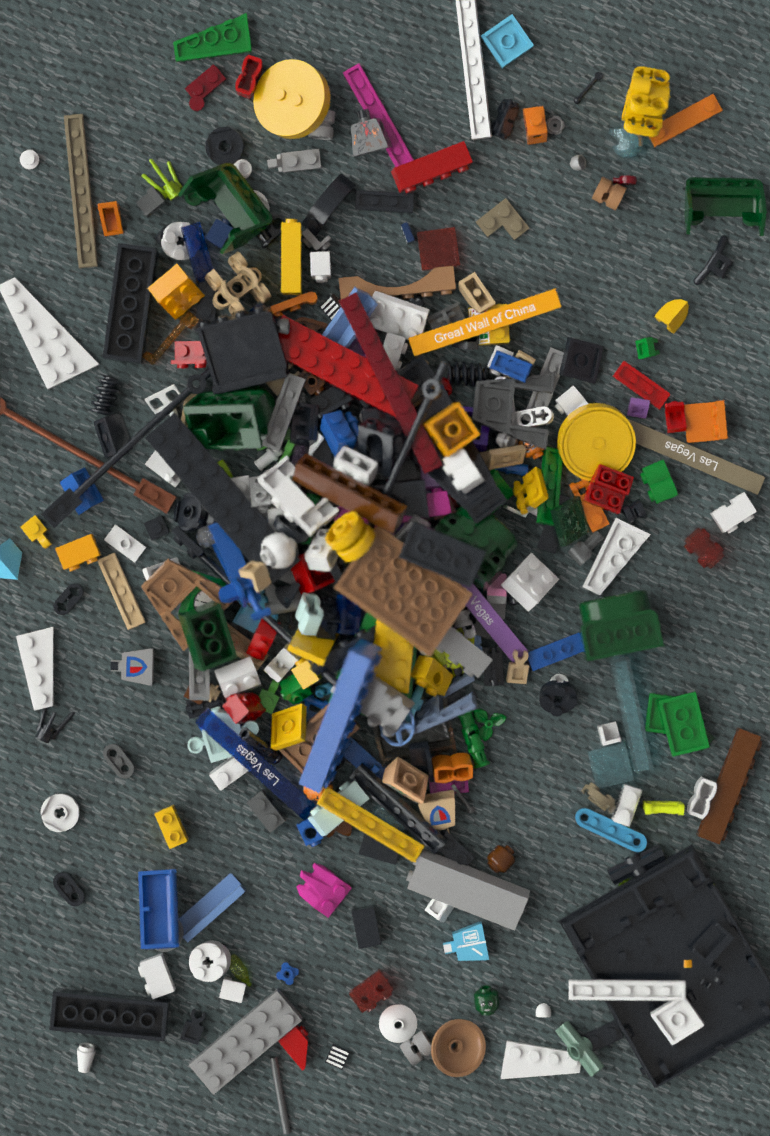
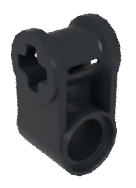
[256,215,286,249]

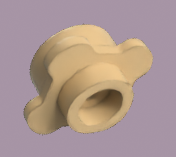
[209,684,221,702]

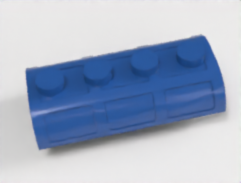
[138,869,179,950]

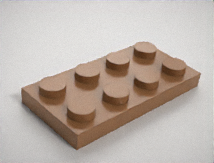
[279,703,360,773]

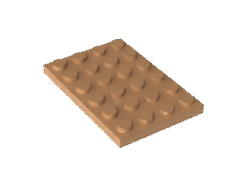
[334,526,473,657]

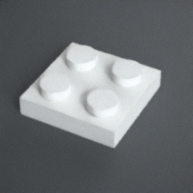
[650,998,704,1046]

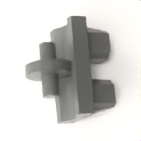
[427,302,466,330]

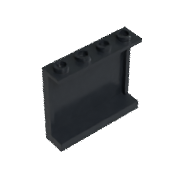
[194,305,290,395]

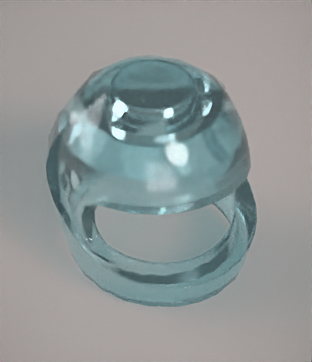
[608,127,643,158]

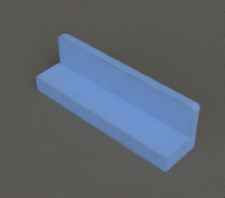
[322,287,378,348]
[179,873,246,943]

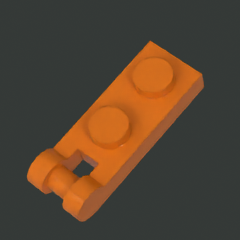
[271,292,318,319]
[569,479,609,533]

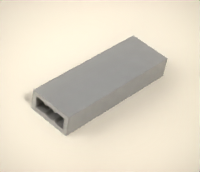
[406,849,530,931]

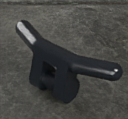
[693,235,734,285]

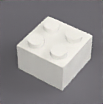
[501,553,559,612]

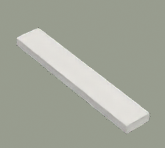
[569,979,686,1001]

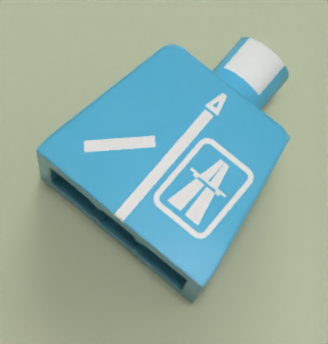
[443,922,489,961]

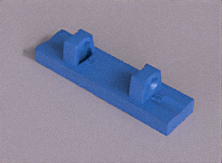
[341,736,385,780]

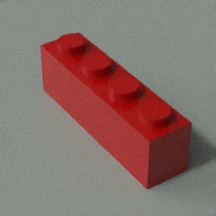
[391,141,473,194]

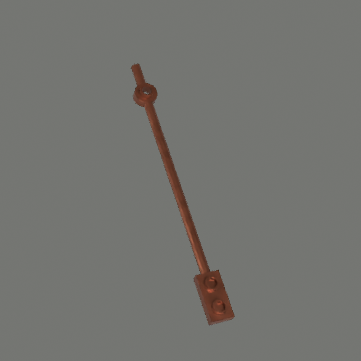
[0,397,177,514]

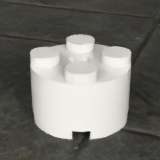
[189,940,231,982]

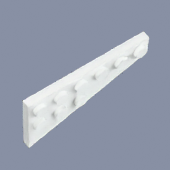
[0,278,100,389]

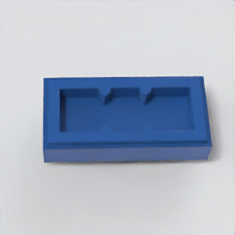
[489,350,533,383]

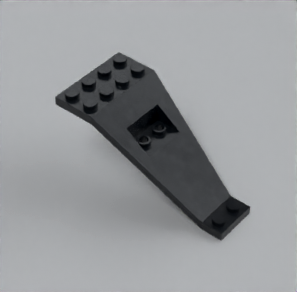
[359,355,507,524]

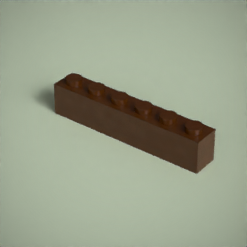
[292,454,407,534]
[696,728,762,844]

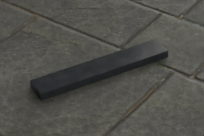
[350,763,447,855]

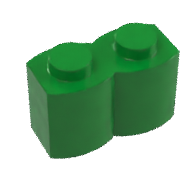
[640,460,678,504]

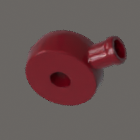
[613,175,637,185]

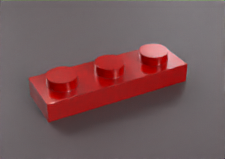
[612,361,670,410]

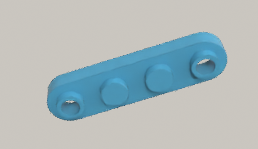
[575,808,647,852]

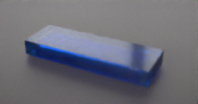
[180,222,213,283]

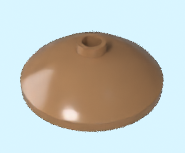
[431,1019,486,1077]

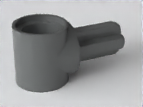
[567,531,603,566]

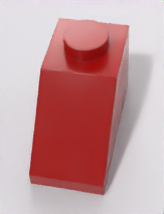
[278,1025,309,1071]

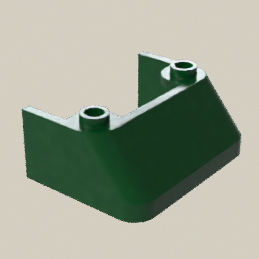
[178,163,272,255]
[684,177,767,236]

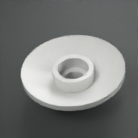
[379,1004,417,1043]

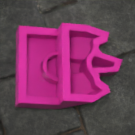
[296,863,352,918]

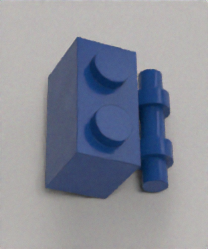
[320,410,359,457]

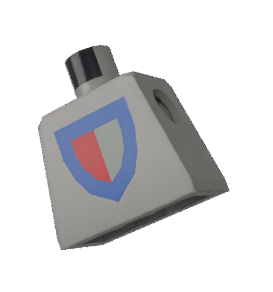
[111,648,155,685]

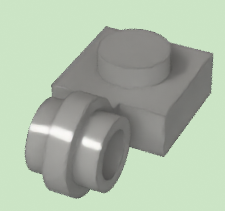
[496,432,519,448]

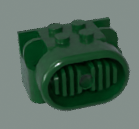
[183,385,276,451]
[434,505,518,594]
[579,590,664,661]

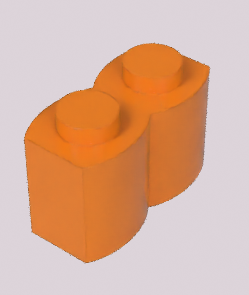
[431,753,473,783]

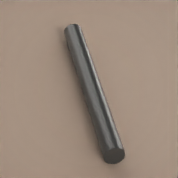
[270,1057,291,1134]

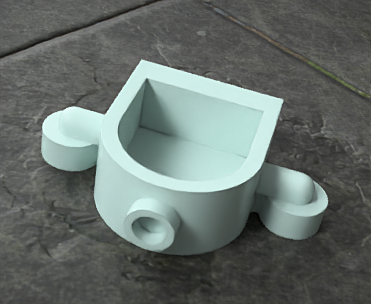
[188,706,259,763]

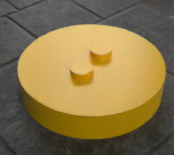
[253,59,330,139]
[557,403,636,481]

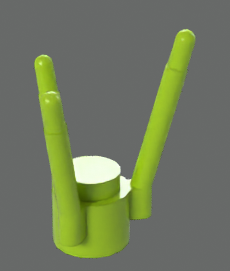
[142,159,182,201]

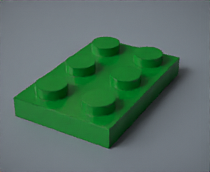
[658,691,710,757]

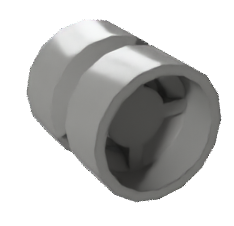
[308,110,336,140]
[400,1030,432,1066]

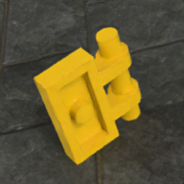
[513,467,549,515]

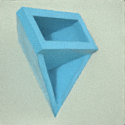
[0,538,23,580]

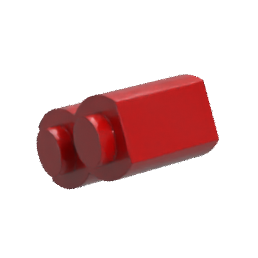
[235,54,263,99]

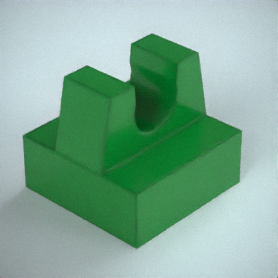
[635,337,660,359]

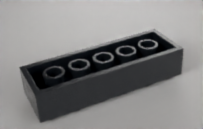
[102,243,158,365]
[49,988,170,1042]

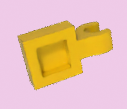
[21,515,52,549]

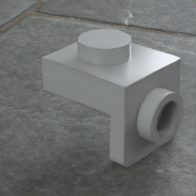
[302,228,332,252]

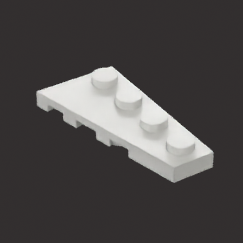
[582,518,651,595]
[501,1040,581,1079]

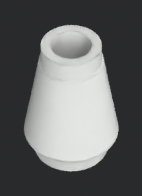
[77,1043,96,1073]

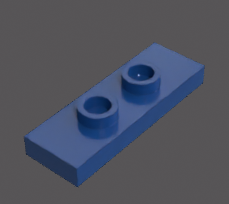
[528,633,584,671]

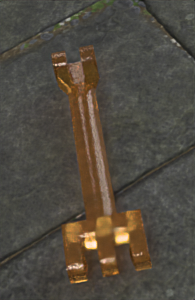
[143,310,199,366]

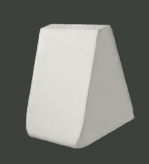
[425,899,454,923]

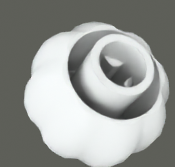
[261,533,296,569]

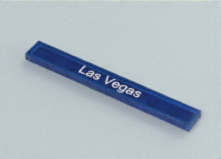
[195,708,316,820]

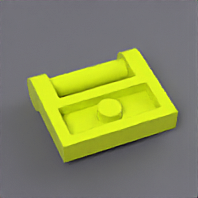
[643,801,684,815]

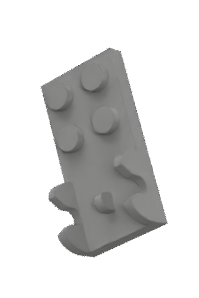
[330,676,415,737]

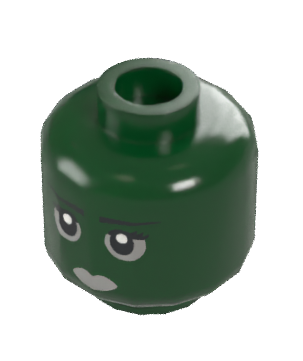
[474,985,500,1015]

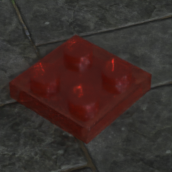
[417,227,460,271]

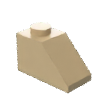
[458,272,496,314]

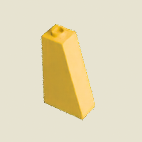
[281,219,302,295]

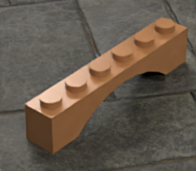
[339,266,456,300]

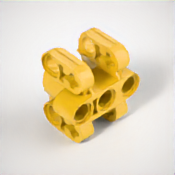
[622,66,670,137]

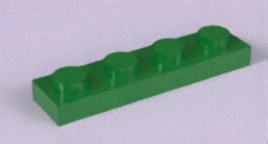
[536,447,563,526]

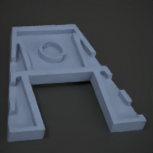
[406,673,477,734]

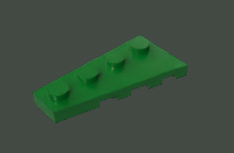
[173,13,252,62]

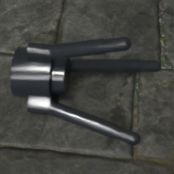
[35,708,75,743]

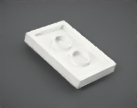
[369,291,430,340]

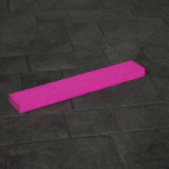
[343,63,414,167]

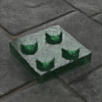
[550,496,590,547]

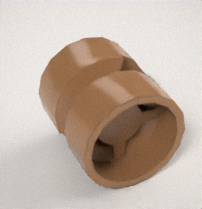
[592,176,627,211]

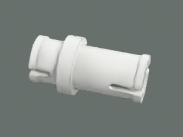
[254,448,283,471]

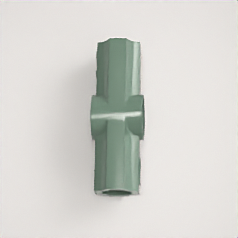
[555,1021,605,1077]

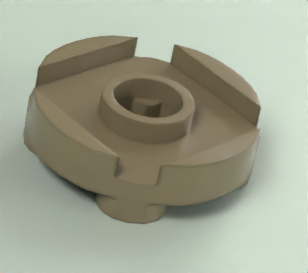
[581,782,616,814]

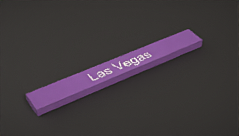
[457,582,528,662]

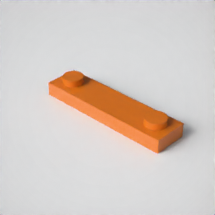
[649,94,723,148]

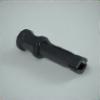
[239,728,283,765]

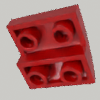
[583,464,634,514]

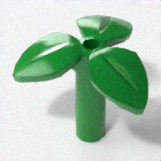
[473,709,507,741]

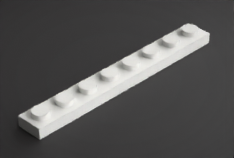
[456,0,492,140]

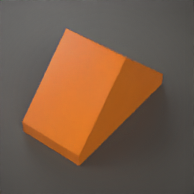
[98,201,123,236]

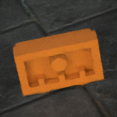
[684,400,728,443]

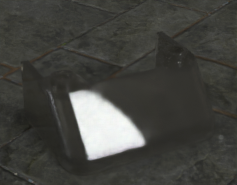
[373,698,457,768]

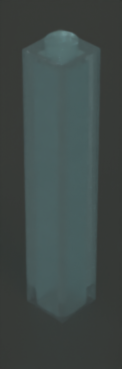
[609,654,654,773]

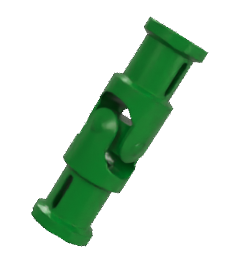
[457,710,490,769]

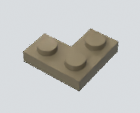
[476,198,529,241]

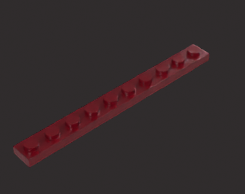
[339,292,442,474]

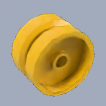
[325,512,375,562]

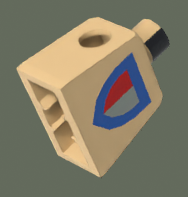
[418,790,455,836]

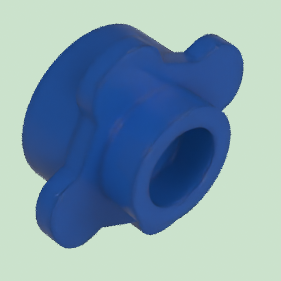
[276,962,299,985]

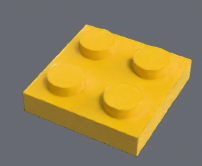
[271,704,307,751]

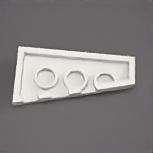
[16,627,54,711]

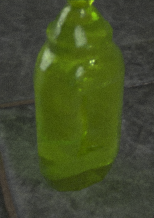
[229,954,252,987]

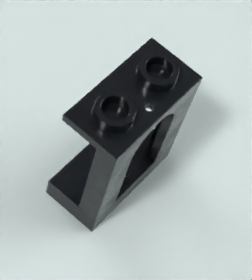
[357,418,402,477]

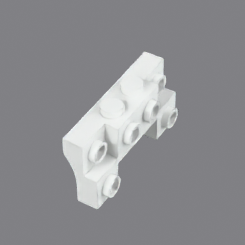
[258,456,339,537]

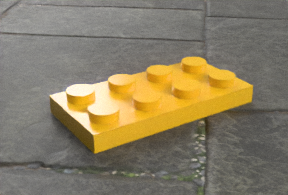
[373,619,414,693]

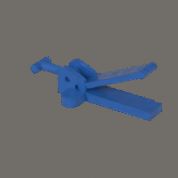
[208,522,271,622]

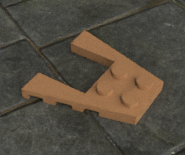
[141,559,232,651]

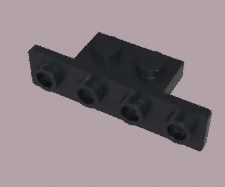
[324,625,376,673]

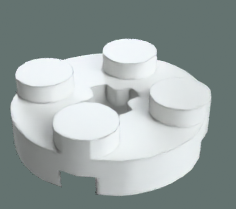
[161,222,201,260]
[41,793,80,832]

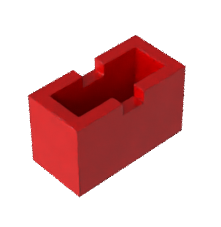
[246,619,280,661]

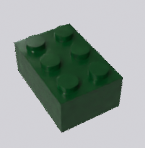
[178,601,238,672]

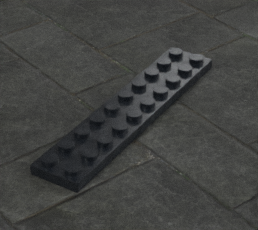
[145,413,300,586]

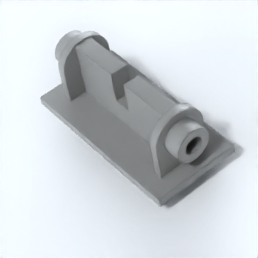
[249,476,271,514]

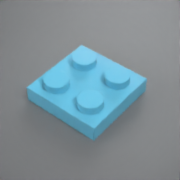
[481,14,534,68]

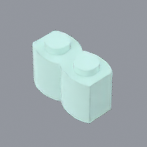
[295,593,324,636]

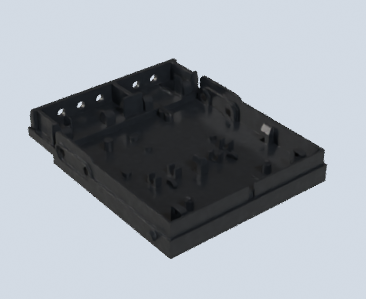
[559,844,770,1088]

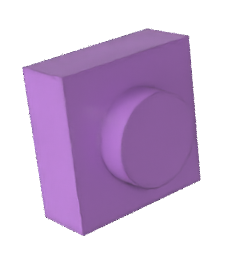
[627,397,650,419]

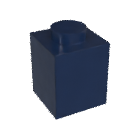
[205,218,233,250]

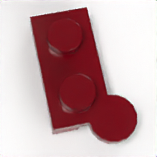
[184,64,226,111]

